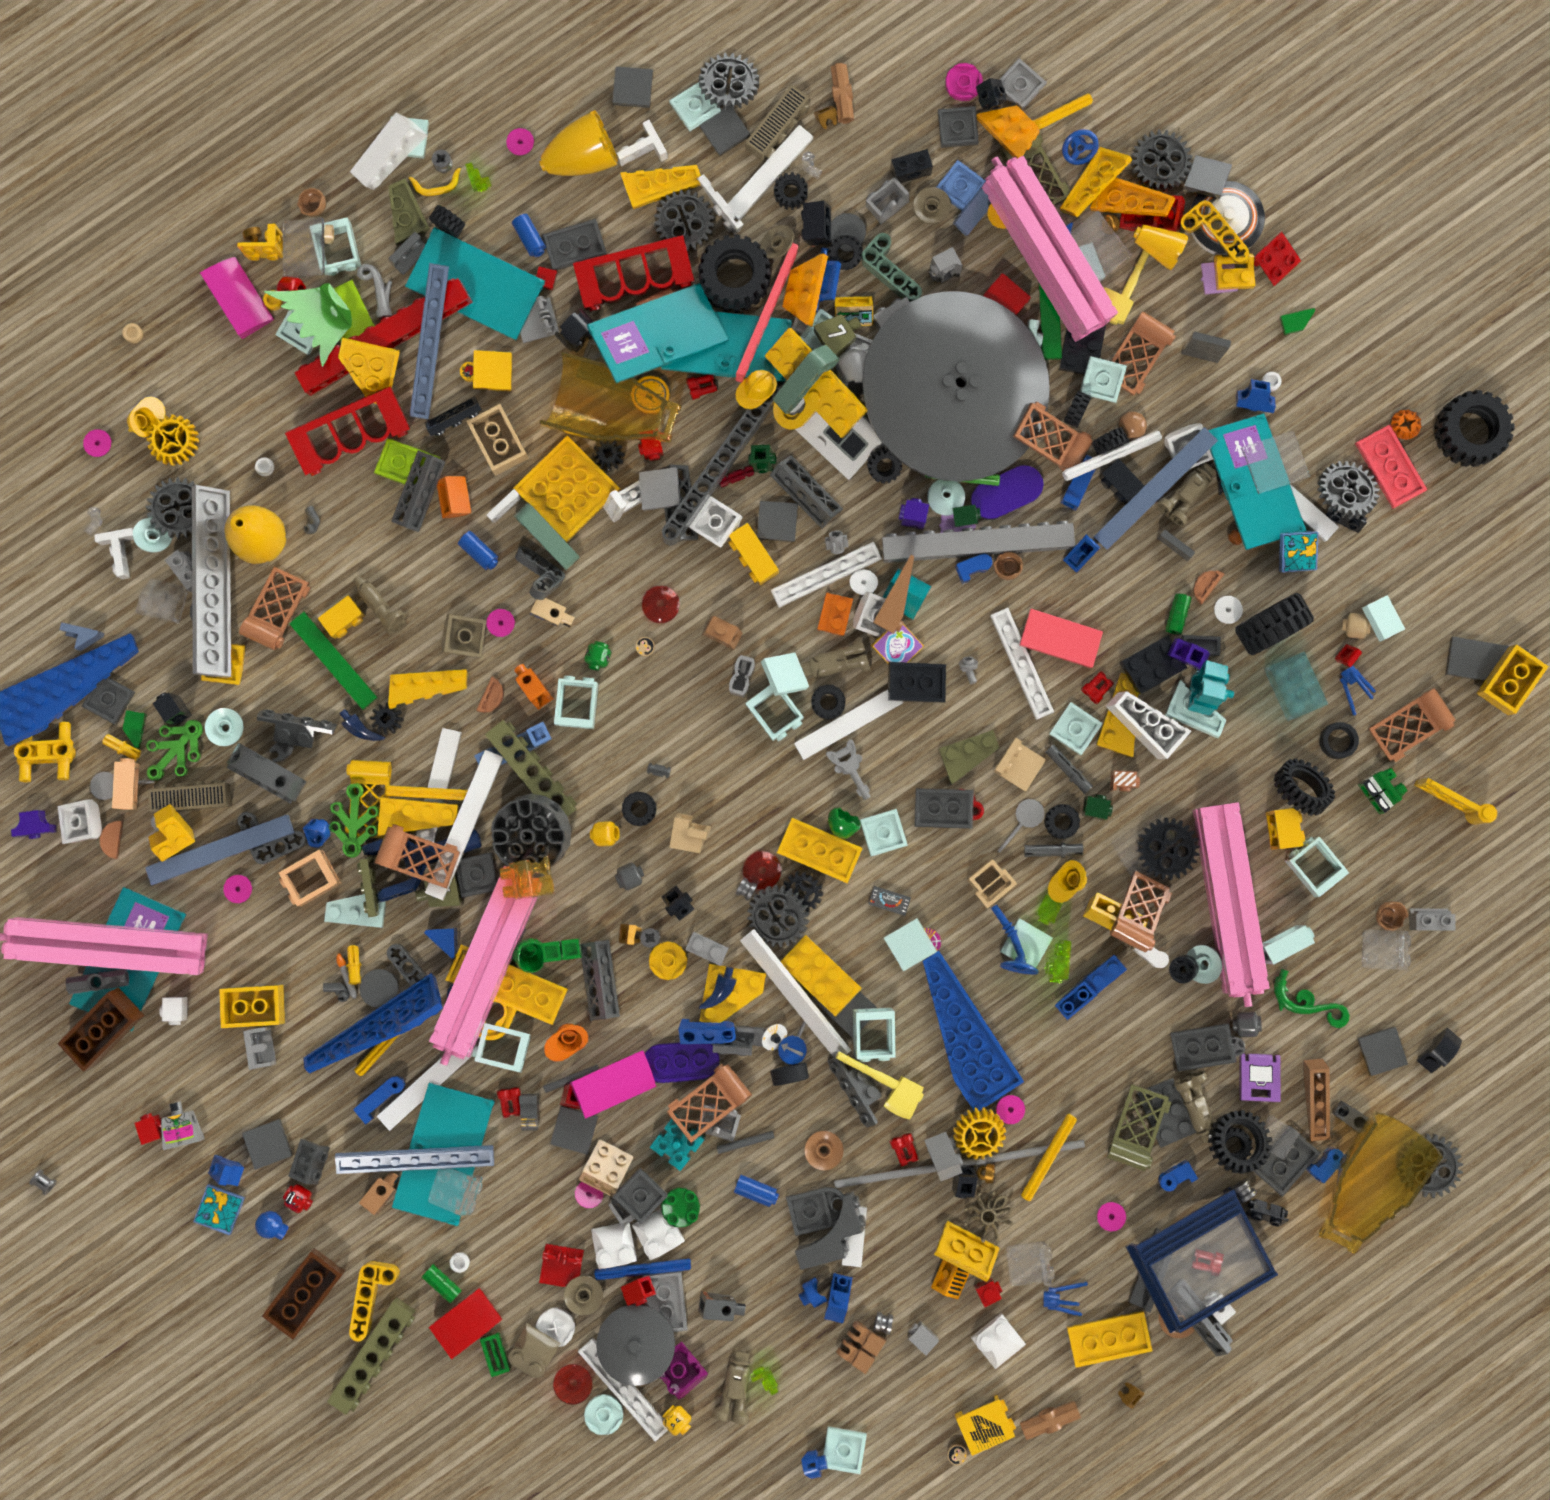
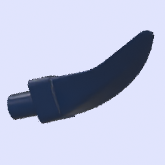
[339,709,385,741]
[699,966,737,1009]

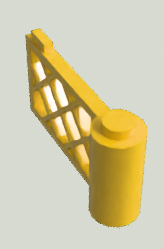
[345,760,392,838]
[1414,778,1497,825]

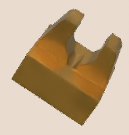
[814,105,837,129]
[619,924,642,945]
[1118,1382,1145,1409]

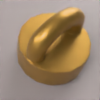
[1100,215,1120,235]
[242,227,262,242]
[976,1163,995,1184]

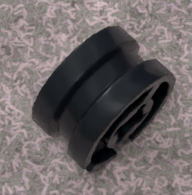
[1169,955,1199,984]

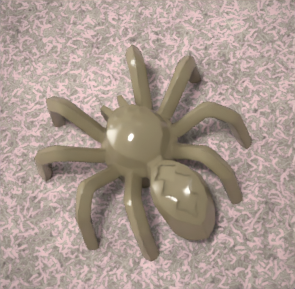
[964,1192,1013,1242]

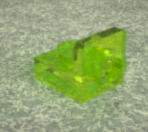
[465,162,492,192]
[1035,894,1063,925]
[751,1366,779,1396]

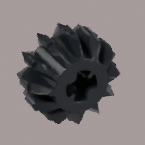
[592,438,625,471]
[370,702,404,735]

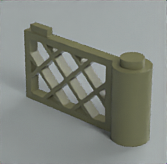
[1000,133,1070,205]
[1107,1084,1172,1171]

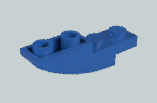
[1055,954,1127,1020]

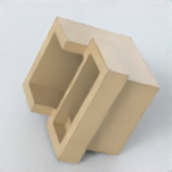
[669,813,711,853]
[966,859,1017,909]

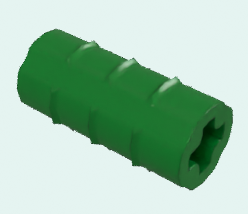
[1165,593,1192,635]
[422,1264,462,1303]

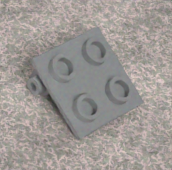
[520,296,559,343]

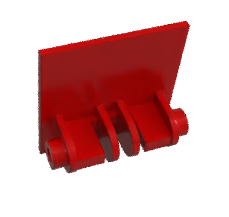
[1254,231,1301,286]
[539,1244,584,1287]

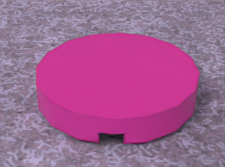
[945,63,983,101]

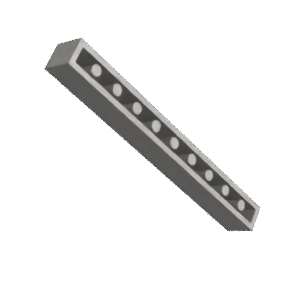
[882,521,1075,563]

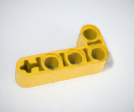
[1181,200,1249,264]
[349,1261,400,1341]

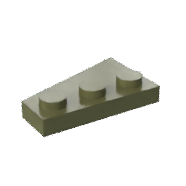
[388,178,430,246]
[939,730,1000,785]
[357,855,379,918]

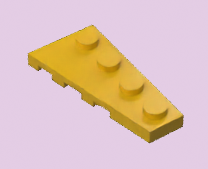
[1060,147,1132,217]
[620,165,701,209]
[388,669,468,709]
[1096,673,1138,758]
[377,797,459,836]

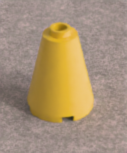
[1133,225,1188,270]

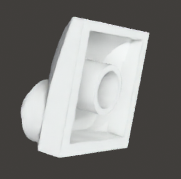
[1164,423,1213,469]
[689,496,743,548]
[853,592,886,637]
[58,800,102,844]
[632,1209,685,1260]
[591,1222,637,1269]
[971,1313,1026,1369]

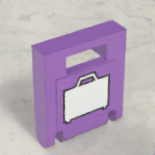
[1239,1053,1281,1102]

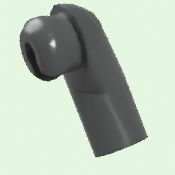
[303,506,320,535]
[323,982,350,1002]

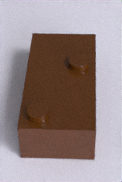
[57,987,145,1072]
[262,1248,345,1340]

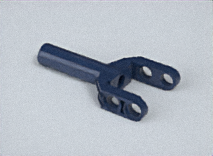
[362,829,482,902]

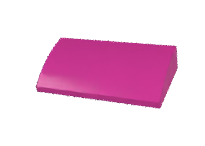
[200,257,274,339]
[569,1050,656,1119]

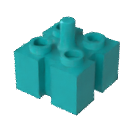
[1188,660,1234,716]
[650,1114,705,1171]

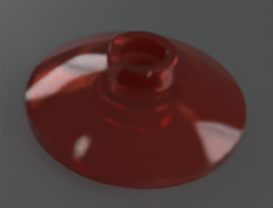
[642,586,680,623]
[743,851,781,890]
[553,1364,593,1405]

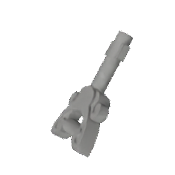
[826,739,871,800]

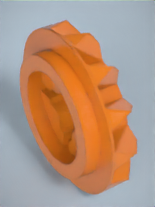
[1391,409,1422,440]

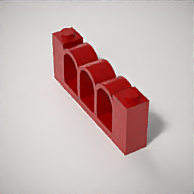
[573,235,695,312]
[285,385,410,476]

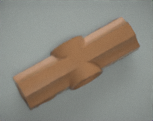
[831,63,854,124]
[1020,1401,1081,1440]

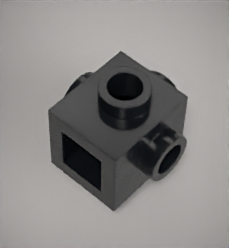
[976,78,1007,111]
[661,885,694,921]

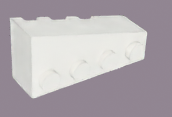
[350,112,428,190]
[1106,691,1191,759]

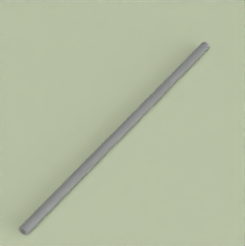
[834,1140,1085,1188]

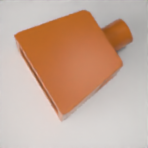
[514,664,554,710]

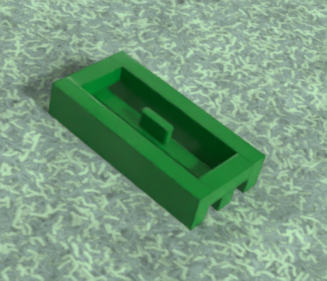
[480,1332,511,1377]

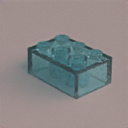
[1264,651,1328,721]

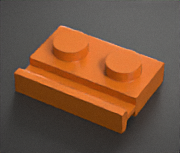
[817,592,853,636]

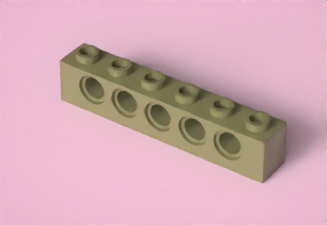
[485,720,577,817]
[327,1298,416,1415]

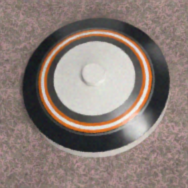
[1188,181,1265,256]

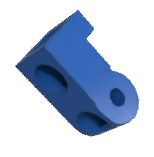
[955,554,992,584]
[1306,1147,1344,1184]
[1158,1159,1198,1191]

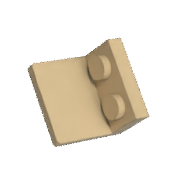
[993,738,1045,791]
[579,1140,633,1197]

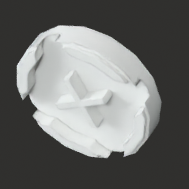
[536,1308,575,1347]

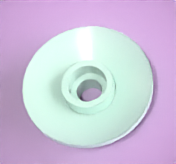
[927,480,965,516]
[133,518,172,553]
[205,708,244,746]
[1185,945,1222,984]

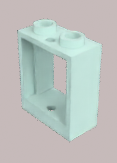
[311,218,361,276]
[554,676,598,729]
[745,685,804,742]
[1285,836,1349,897]
[1262,925,1315,965]
[853,1008,895,1062]
[473,1023,531,1073]

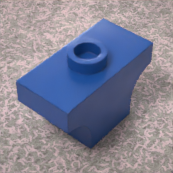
[1236,379,1276,413]
[208,1155,244,1186]

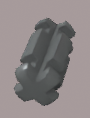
[647,763,671,778]

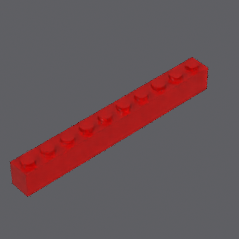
[294,278,473,396]

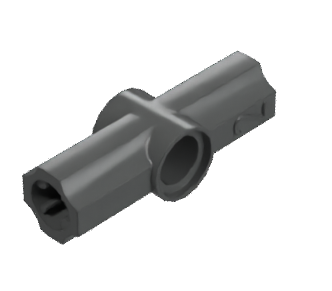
[65,969,129,995]

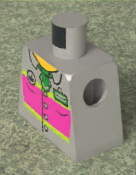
[161,1101,205,1150]

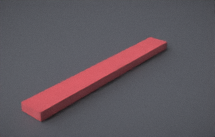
[736,243,799,383]

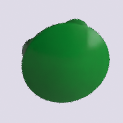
[661,1188,700,1228]

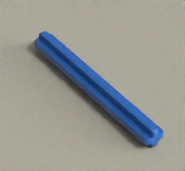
[594,1259,691,1280]

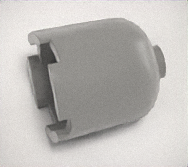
[836,348,867,396]

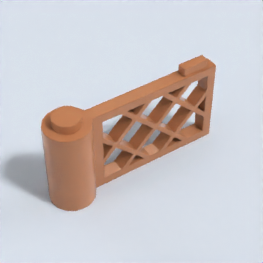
[1112,311,1176,396]
[1013,402,1093,471]
[239,567,311,650]
[1368,688,1456,762]
[374,824,460,889]
[1110,871,1172,953]
[667,1064,752,1143]

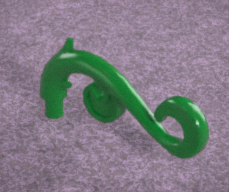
[1274,969,1350,1028]

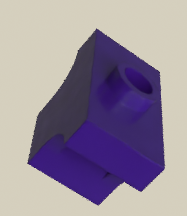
[1167,638,1210,671]
[11,810,57,839]

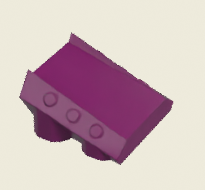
[659,1342,708,1400]

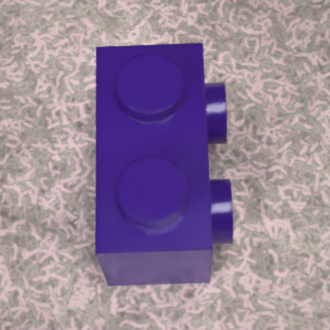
[898,498,929,530]

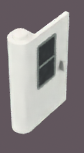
[790,398,886,480]

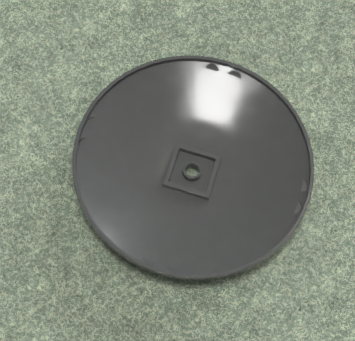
[862,291,1050,482]

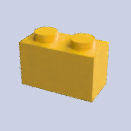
[318,595,365,639]

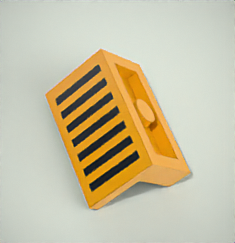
[931,1260,970,1300]

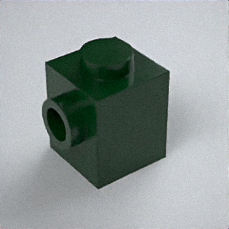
[952,505,981,527]
[1082,794,1113,820]

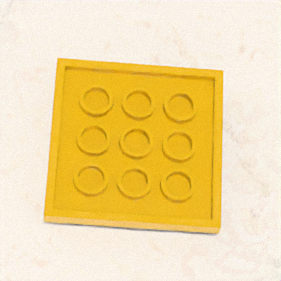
[513,436,621,542]

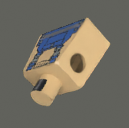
[529,598,575,627]

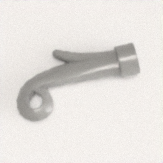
[357,264,392,321]

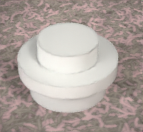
[255,457,274,477]
[450,1252,470,1273]

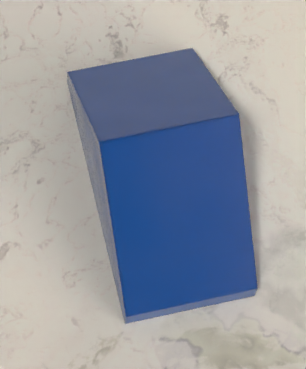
[1063,534,1100,573]
[424,928,458,959]

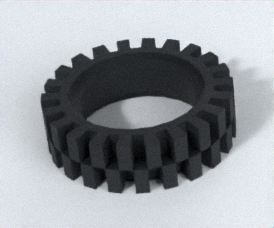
[1274,758,1335,816]
[1208,1110,1272,1174]

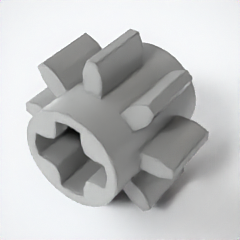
[825,530,849,554]

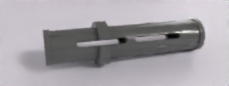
[1045,744,1093,794]
[1024,843,1083,858]

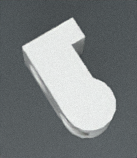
[1131,947,1169,968]

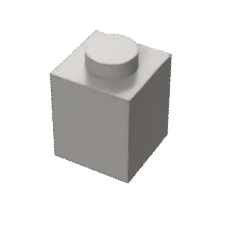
[907,1321,939,1355]

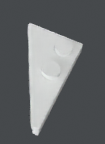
[697,174,743,235]

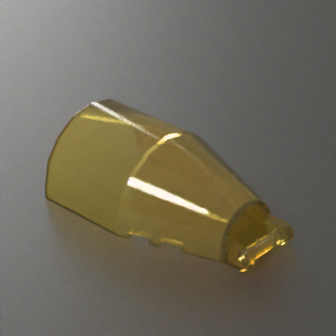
[540,352,682,443]
[1319,1112,1443,1254]

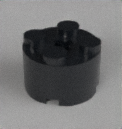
[554,308,594,353]

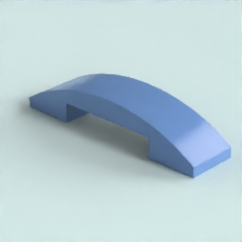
[474,722,552,765]

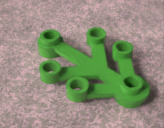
[146,720,203,781]
[329,783,380,858]

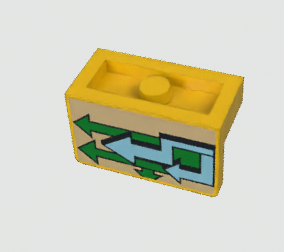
[835,296,873,326]

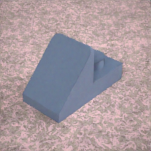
[59,622,105,651]

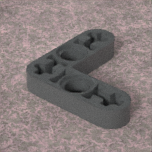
[515,546,566,600]
[238,812,307,864]

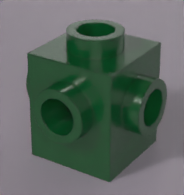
[748,444,777,474]

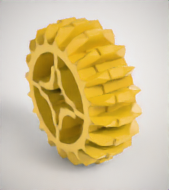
[146,414,200,466]
[953,1107,1006,1160]

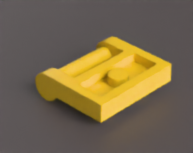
[1214,253,1255,290]

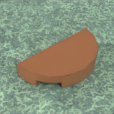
[1193,571,1224,605]
[476,676,504,713]
[100,821,123,859]

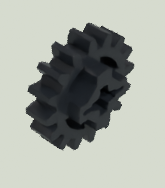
[783,870,824,912]

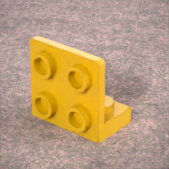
[237,224,285,261]

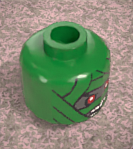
[584,641,612,671]

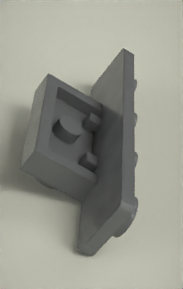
[257,709,337,748]
[713,1025,767,1056]
[827,1056,882,1128]

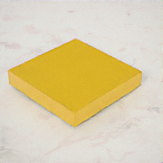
[473,350,512,391]

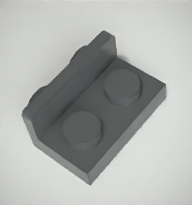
[389,232,425,275]
[288,1139,330,1185]

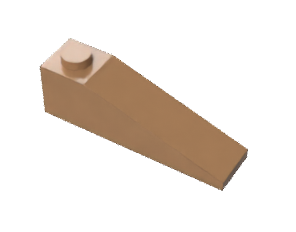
[873,555,914,634]
[1304,1059,1330,1141]

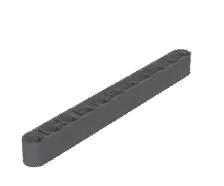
[662,381,786,546]

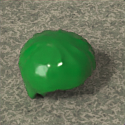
[828,807,861,839]
[513,938,544,973]

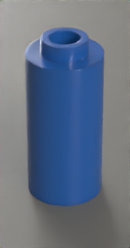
[511,214,546,257]
[458,531,498,570]
[733,1174,779,1207]

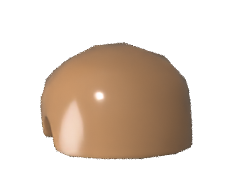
[297,188,326,217]
[1118,411,1147,441]
[993,551,1023,581]
[1376,901,1408,931]

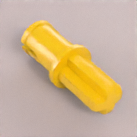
[102,734,142,762]
[346,945,362,985]

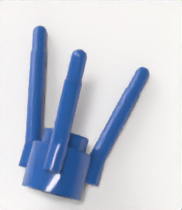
[1340,665,1376,715]
[1043,1282,1088,1316]

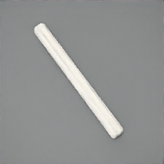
[1062,430,1162,481]

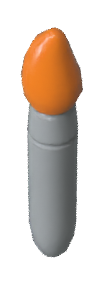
[336,954,357,999]

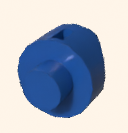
[302,819,331,848]
[798,1277,828,1308]
[801,1450,828,1479]

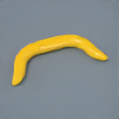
[408,168,461,196]

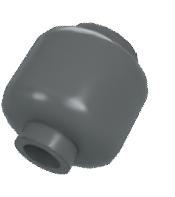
[615,862,644,891]
[1233,1012,1262,1038]

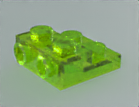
[1045,940,1071,983]

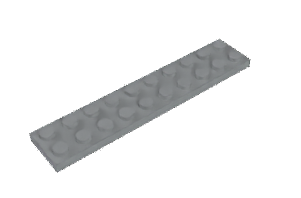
[192,485,231,678]

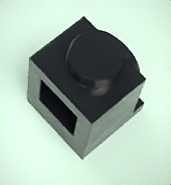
[952,1167,978,1199]

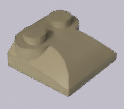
[441,614,486,658]
[507,1323,561,1378]

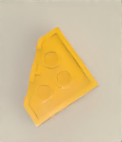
[338,338,400,404]
[699,964,766,1023]

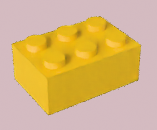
[1476,644,1549,715]
[219,985,285,1028]

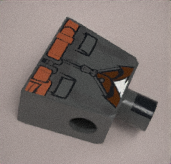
[698,1291,745,1321]

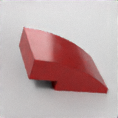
[1120,192,1185,233]
[983,273,1031,316]
[428,1287,502,1360]

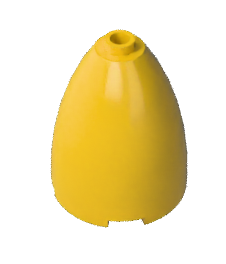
[539,110,618,176]
[224,505,286,564]

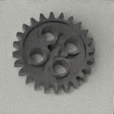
[699,53,759,110]
[1130,129,1193,192]
[654,189,715,252]
[1317,461,1380,519]
[146,477,195,539]
[747,885,810,947]
[1397,1133,1463,1198]

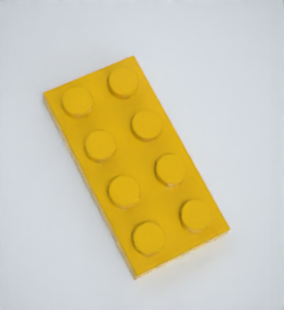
[777,818,863,884]
[781,935,862,1017]
[1066,1311,1153,1368]

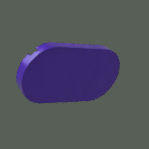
[971,465,1044,520]
[645,1042,720,1083]

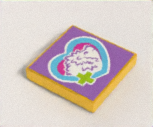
[870,624,924,664]

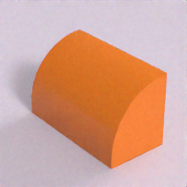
[437,476,471,518]

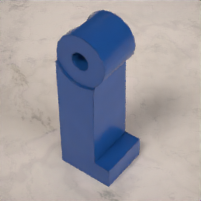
[1060,455,1096,511]
[678,1019,736,1044]
[353,1076,405,1125]

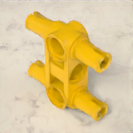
[14,722,76,783]

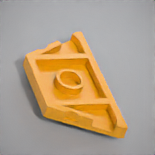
[976,105,1040,159]
[782,254,828,327]

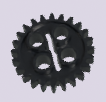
[1136,817,1200,880]

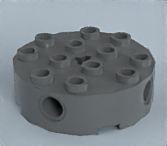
[226,743,307,804]
[491,794,571,873]

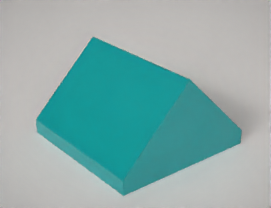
[883,568,932,620]

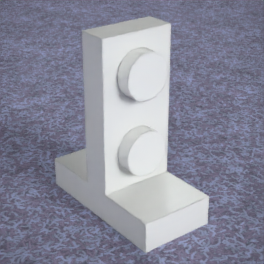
[616,120,668,166]
[603,480,642,522]
[94,528,134,579]

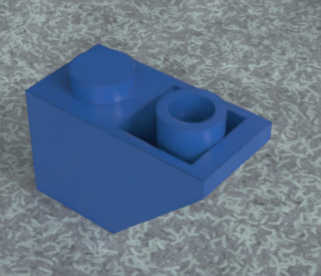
[824,1273,853,1323]

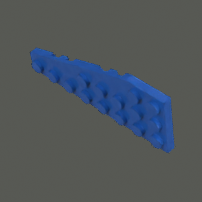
[0,633,139,747]
[922,950,1024,1111]
[303,973,443,1073]

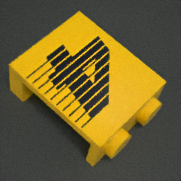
[954,1395,1016,1456]

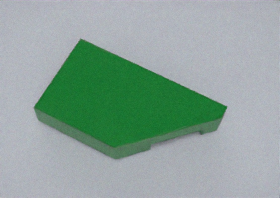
[1279,308,1315,335]
[122,710,147,749]

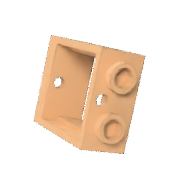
[112,758,140,810]
[279,850,342,906]

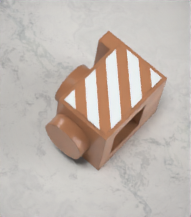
[1110,771,1140,792]

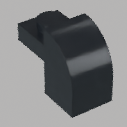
[1417,1027,1462,1074]

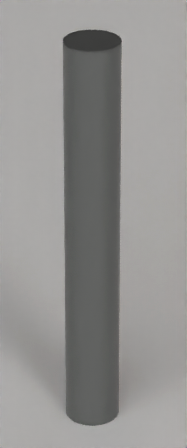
[543,1065,599,1093]
[717,1131,775,1154]

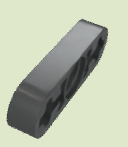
[387,944,427,986]

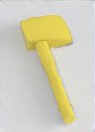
[1103,250,1149,325]
[835,1052,924,1120]

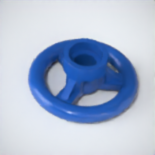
[1062,129,1099,165]

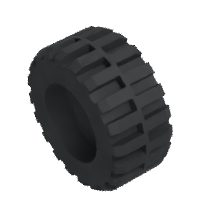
[698,234,771,312]
[1434,390,1515,467]
[1235,593,1314,656]

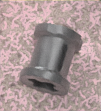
[29,1169,57,1195]

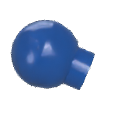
[255,1211,289,1240]

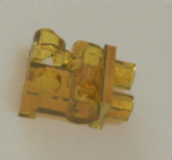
[499,856,555,900]

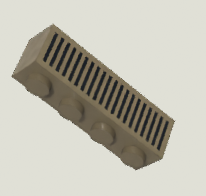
[745,84,810,162]
[148,780,231,813]

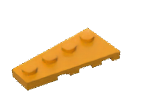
[1090,178,1175,217]

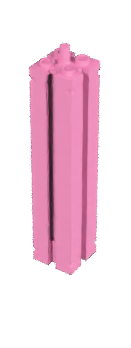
[982,156,1118,342]
[1193,802,1270,1007]
[429,866,543,1066]
[0,917,208,975]

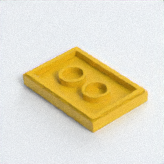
[934,1221,1000,1282]

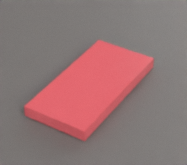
[1355,424,1427,509]
[1019,609,1103,668]

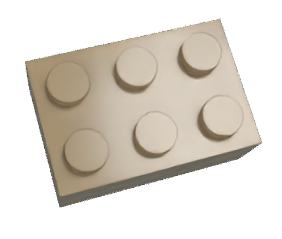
[466,404,529,476]

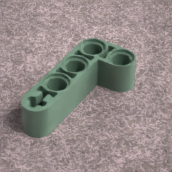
[861,233,922,302]
[773,345,839,414]
[513,503,580,570]

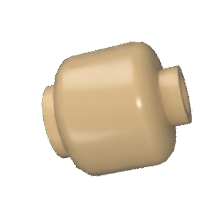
[1342,613,1371,639]

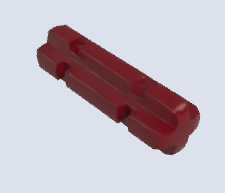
[719,465,754,487]

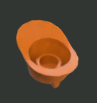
[544,1023,588,1062]

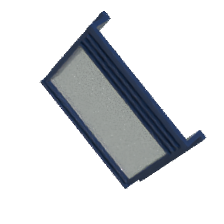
[1125,1187,1278,1333]

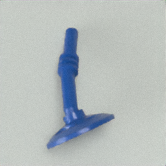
[991,905,1039,975]

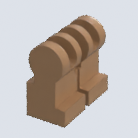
[836,1321,886,1374]

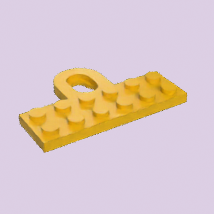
[765,328,868,438]
[445,944,568,1040]

